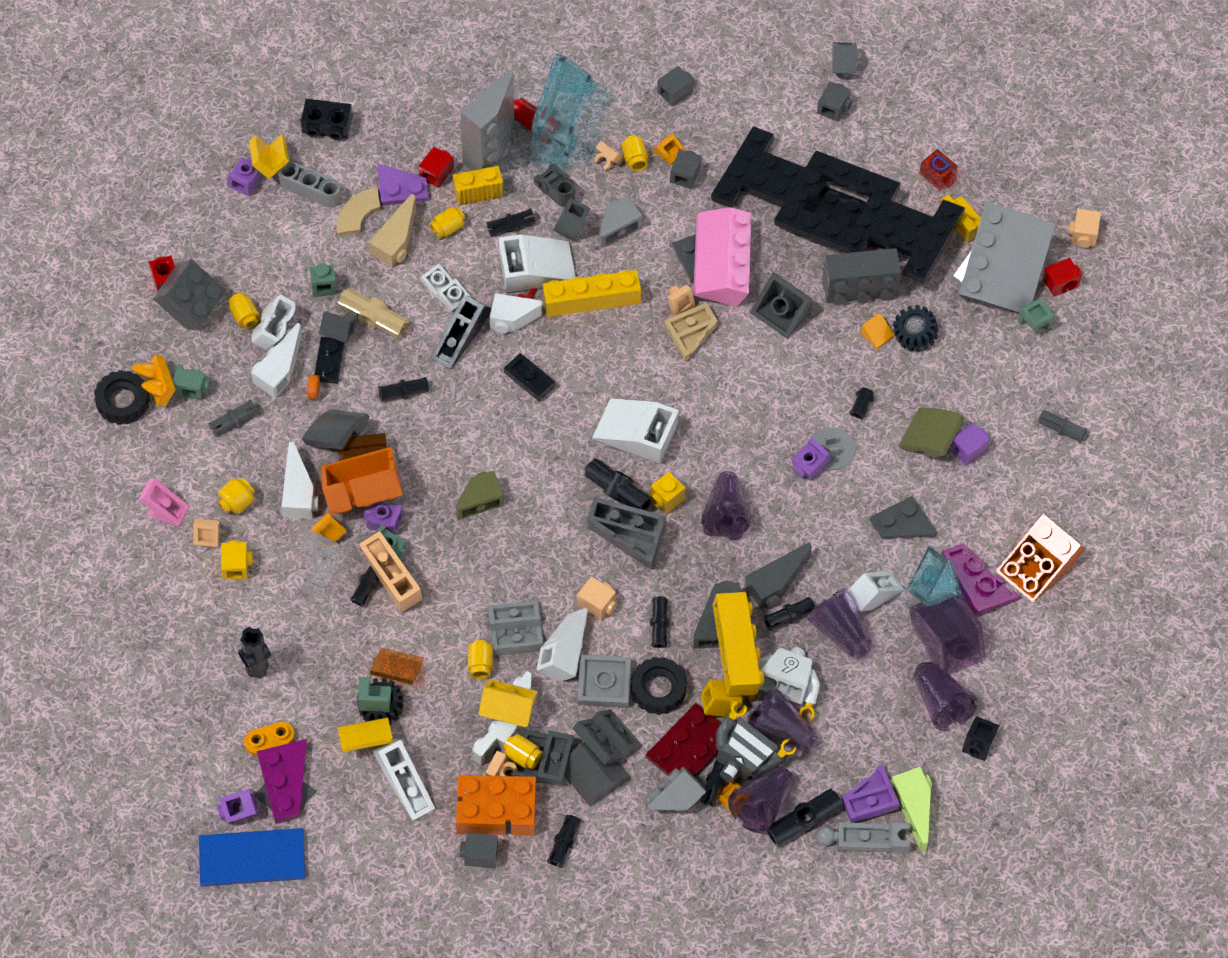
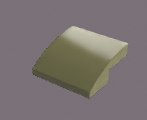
[899,408,965,457]

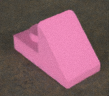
[138,478,189,526]

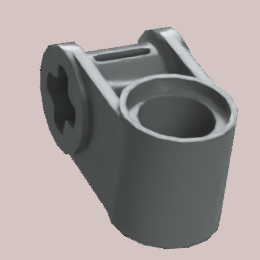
[533,164,576,207]

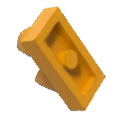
[131,354,176,407]

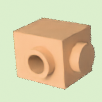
[1068,208,1101,248]
[577,576,617,620]

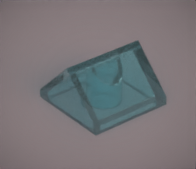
[906,546,961,606]

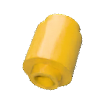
[621,135,649,171]
[429,206,465,239]
[228,292,260,329]
[468,640,493,679]
[503,734,543,769]

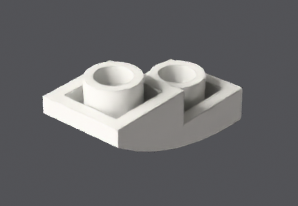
[420,263,471,311]

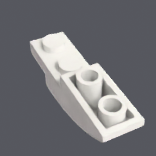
[472,671,532,766]

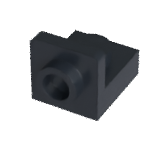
[962,716,1000,761]

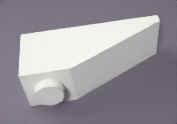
[281,442,319,519]
[373,739,435,821]

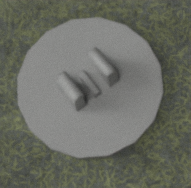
[810,428,856,470]

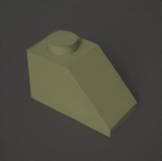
[456,471,504,520]

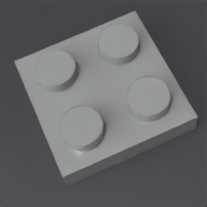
[578,654,631,707]

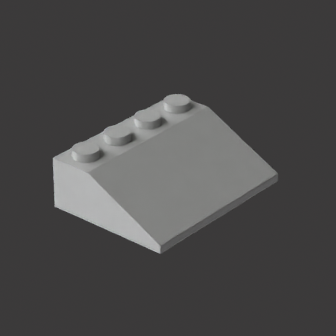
[460,70,514,171]
[959,202,1056,313]

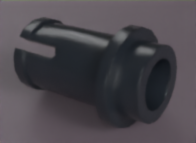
[849,387,874,420]

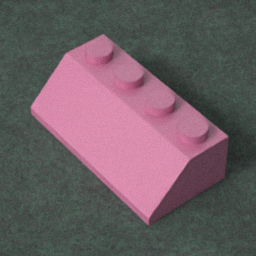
[693,207,751,306]

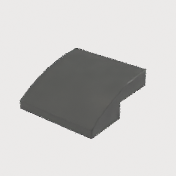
[302,409,370,449]
[572,709,643,765]
[512,729,574,784]

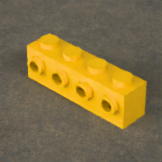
[542,270,641,317]
[712,592,764,696]

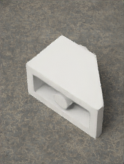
[490,293,542,334]
[846,571,904,612]

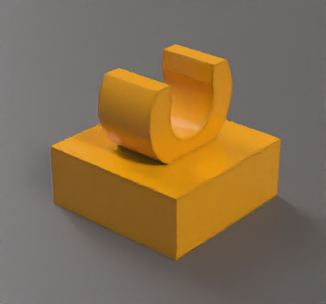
[311,512,347,548]

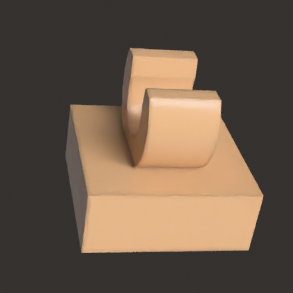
[594,141,625,170]
[667,285,696,316]
[193,519,220,547]
[485,751,518,776]

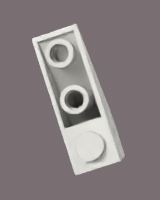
[251,323,302,398]
[536,608,588,682]

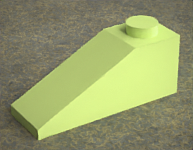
[891,767,932,853]

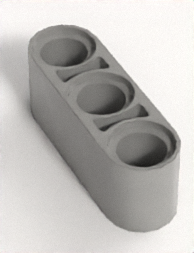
[278,161,341,207]

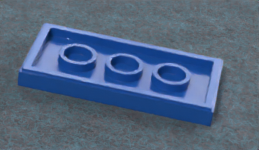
[199,828,305,887]

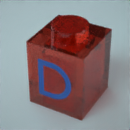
[919,149,957,191]

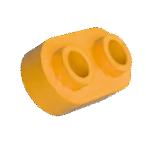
[244,722,295,756]

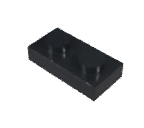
[314,337,345,384]
[504,353,555,402]

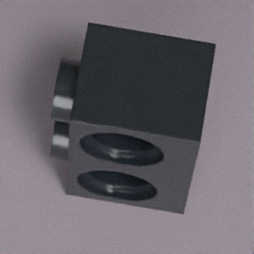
[301,98,353,140]

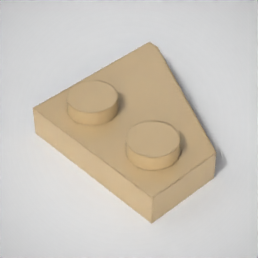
[664,303,718,361]

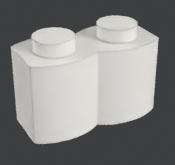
[252,294,295,351]

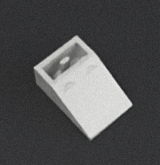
[498,234,576,293]
[592,398,679,464]

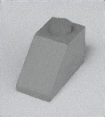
[599,196,642,248]

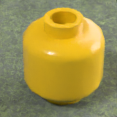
[218,478,255,514]

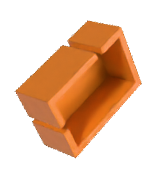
[321,447,403,515]
[456,775,536,836]

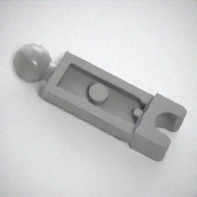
[815,822,910,854]

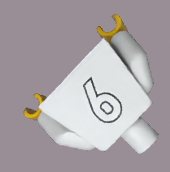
[748,647,820,723]

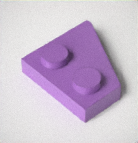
[377,164,428,206]
[842,764,900,823]

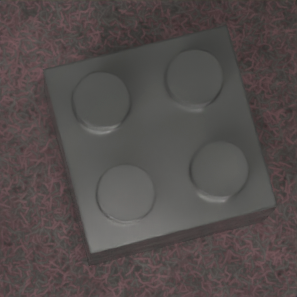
[153,259,226,330]

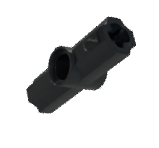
[584,458,653,511]
[238,627,272,679]
[766,788,843,847]

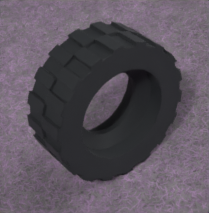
[94,370,150,425]
[631,657,687,715]

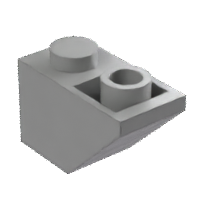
[647,766,706,810]

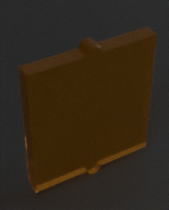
[370,647,424,685]

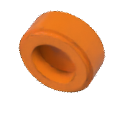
[307,375,320,400]

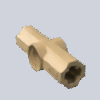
[337,288,409,339]

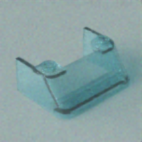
[532,53,596,170]

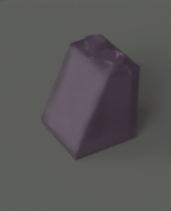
[909,589,986,679]

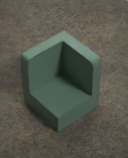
[1018,298,1055,331]
[358,677,391,712]

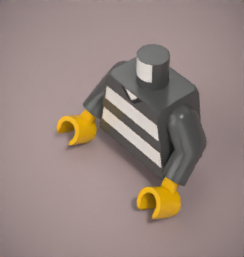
[716,700,796,782]

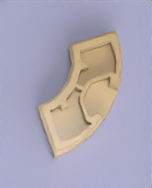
[337,187,381,237]

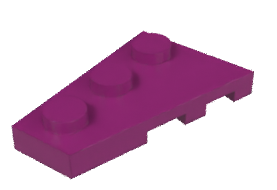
[940,543,1020,616]
[257,739,307,824]

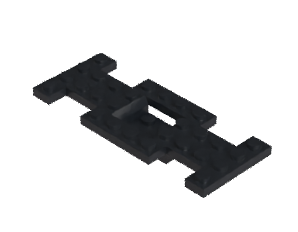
[711,126,965,284]

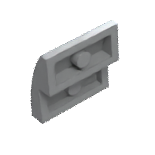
[488,600,543,656]

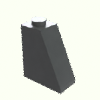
[693,581,741,649]

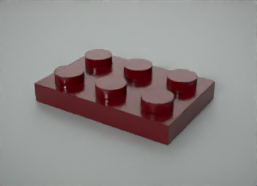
[645,703,721,777]

